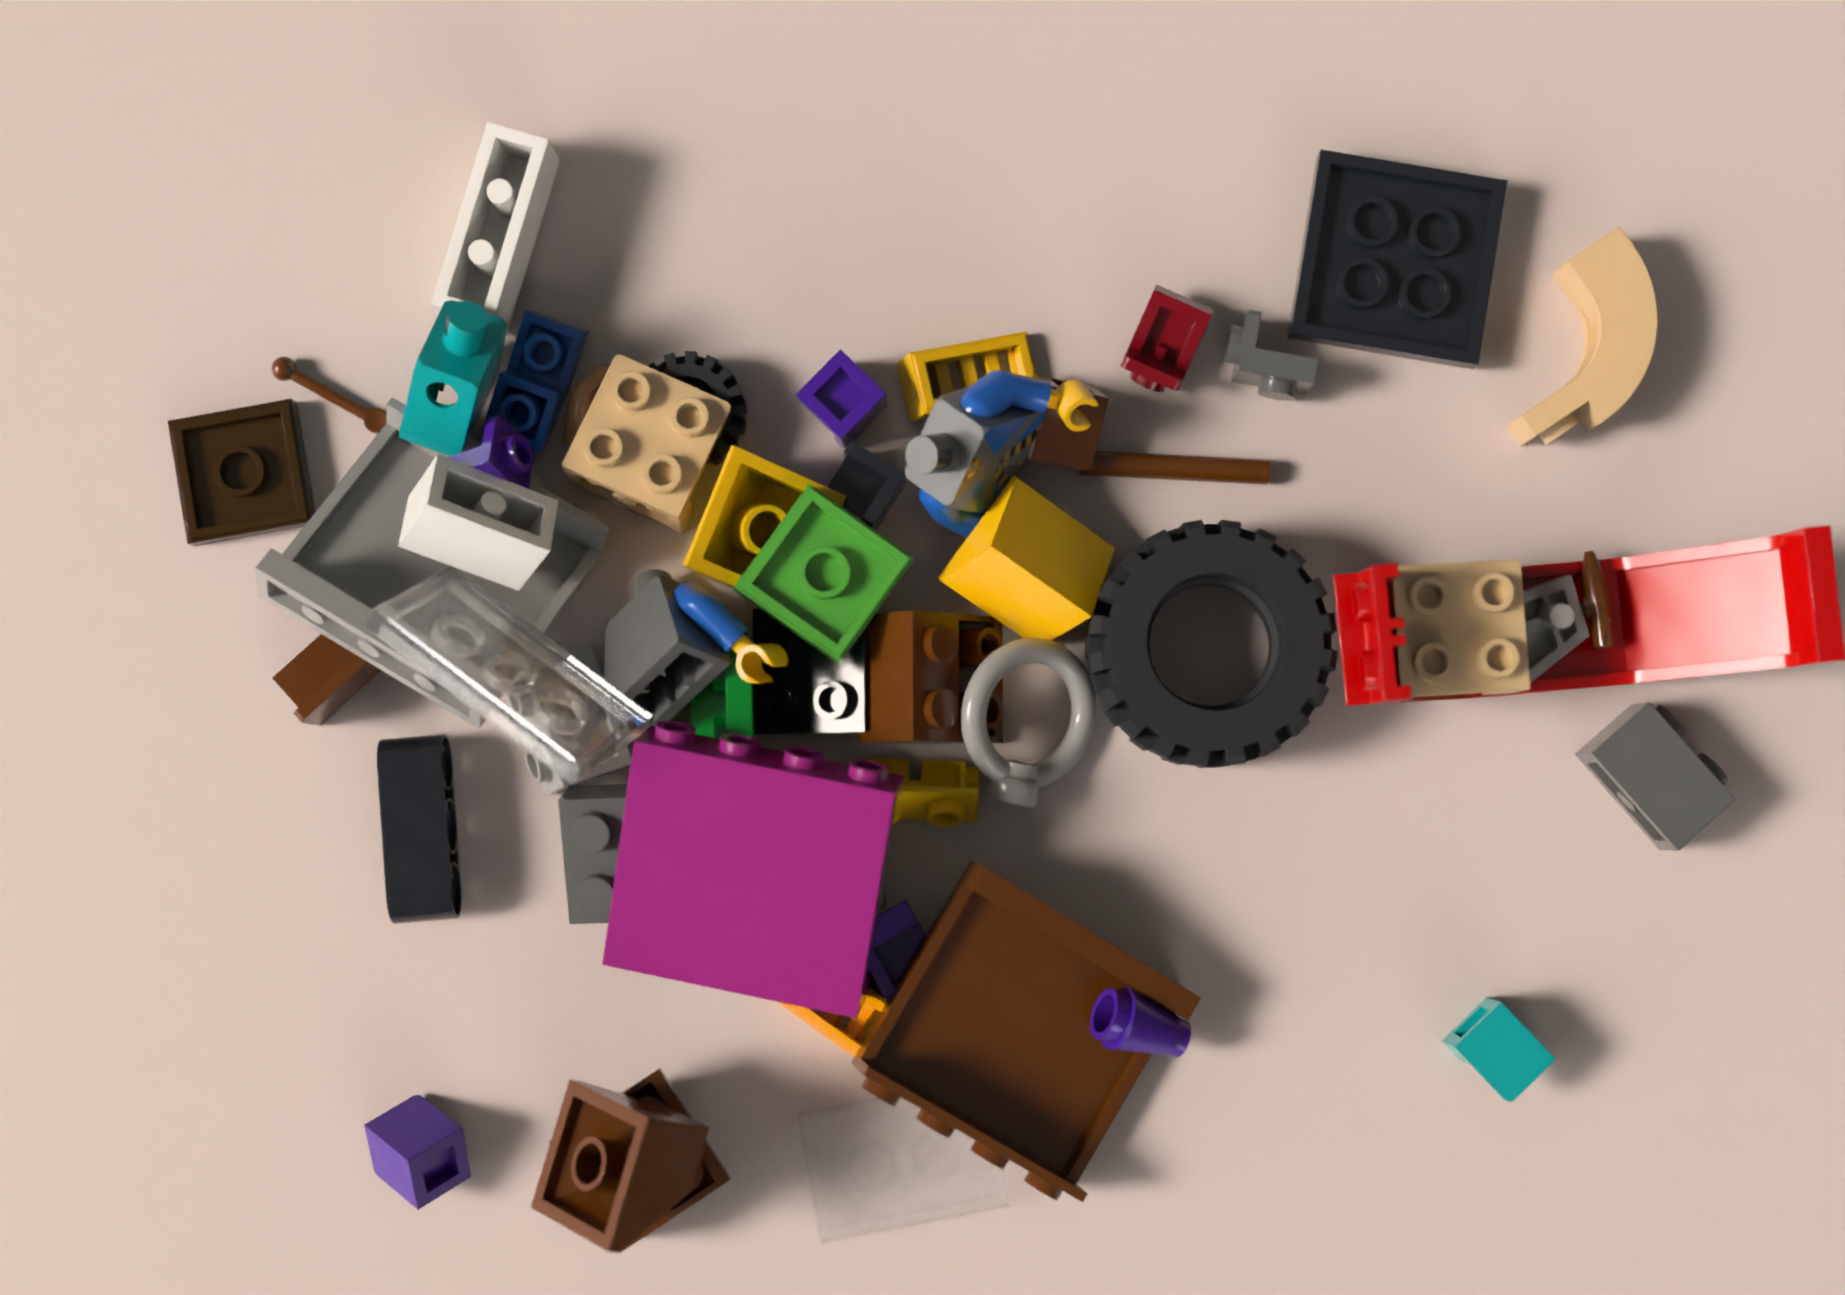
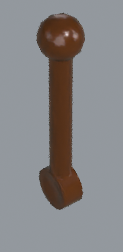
[272,356,387,434]

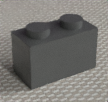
[1575,702,1736,851]

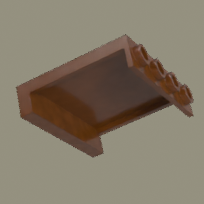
[851,860,1201,1202]

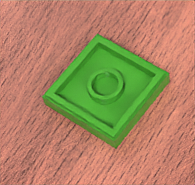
[734,484,914,665]

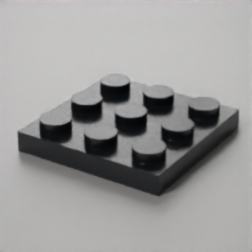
[1287,149,1507,369]

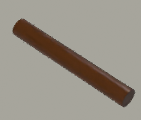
[1079,451,1270,485]

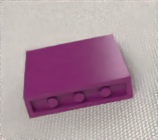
[602,721,905,1018]

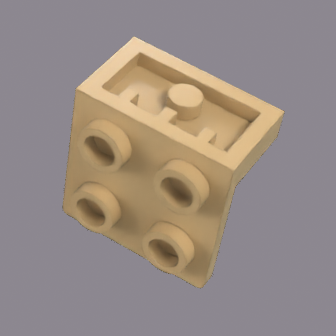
[561,354,731,534]
[1390,559,1531,697]

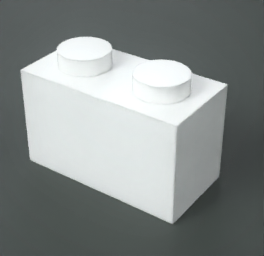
[398,454,558,591]

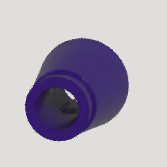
[1090,986,1191,1057]

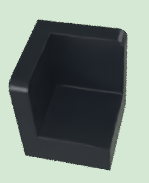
[828,441,906,531]

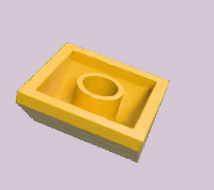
[683,446,847,590]
[938,475,1115,641]

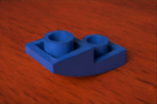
[481,311,589,453]

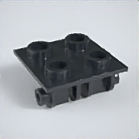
[753,608,867,734]

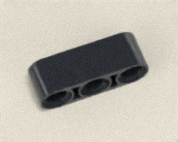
[377,734,462,924]

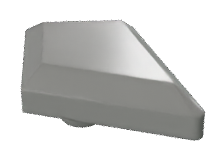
[1523,575,1590,683]

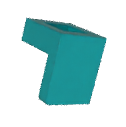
[1442,997,1556,1102]

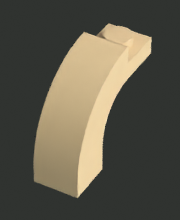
[1507,226,1658,446]

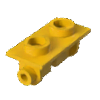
[865,757,979,827]

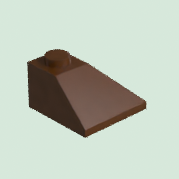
[531,1079,709,1253]

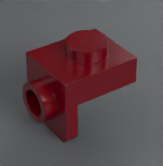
[1120,284,1214,392]

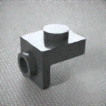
[1224,310,1319,401]

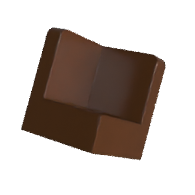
[1027,373,1109,471]

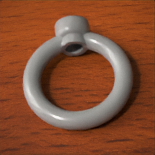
[961,638,1096,807]

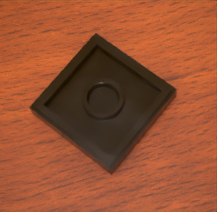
[168,399,315,546]

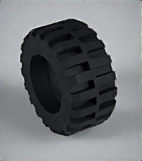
[1085,520,1338,768]

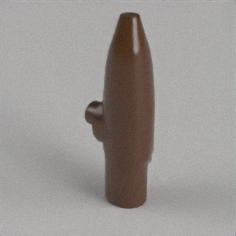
[1580,551,1616,649]

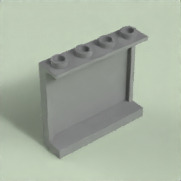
[255,397,610,729]

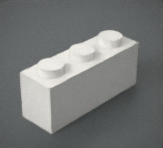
[431,122,560,337]

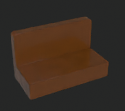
[272,634,382,726]

